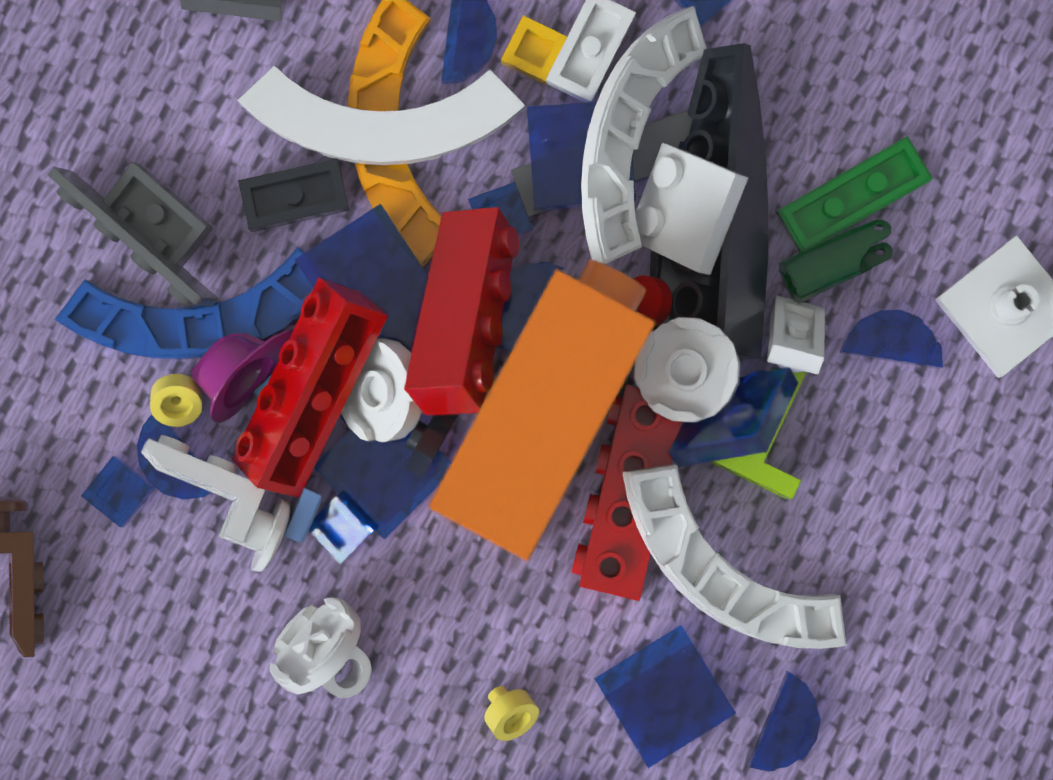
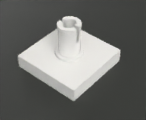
[935,235,1053,378]

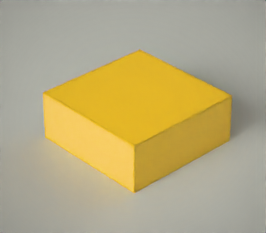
[501,15,567,85]

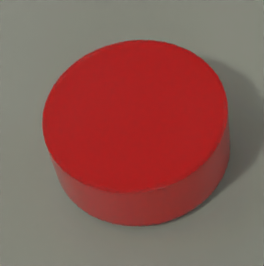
[633,275,672,327]

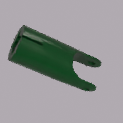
[779,220,893,304]

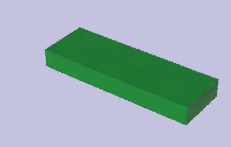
[776,136,933,253]

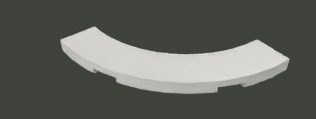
[581,6,707,264]
[237,66,525,165]
[622,465,847,649]

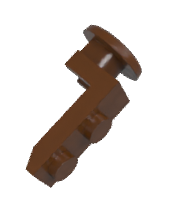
[0,497,44,657]

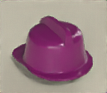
[191,329,294,423]

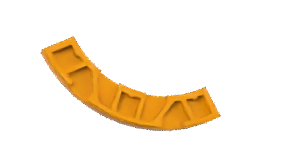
[347,0,441,268]

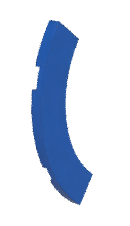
[54,247,339,360]

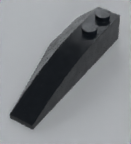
[649,43,769,359]

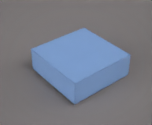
[284,486,323,543]

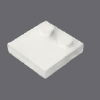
[635,143,748,275]

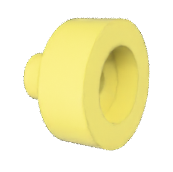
[150,374,202,427]
[484,686,539,741]

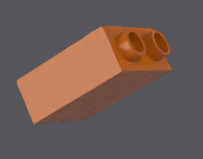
[428,260,656,561]

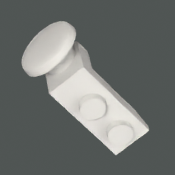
[141,435,290,572]

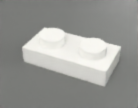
[546,0,636,106]
[767,295,825,375]

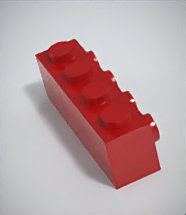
[404,207,519,415]
[232,277,388,498]
[571,385,682,601]

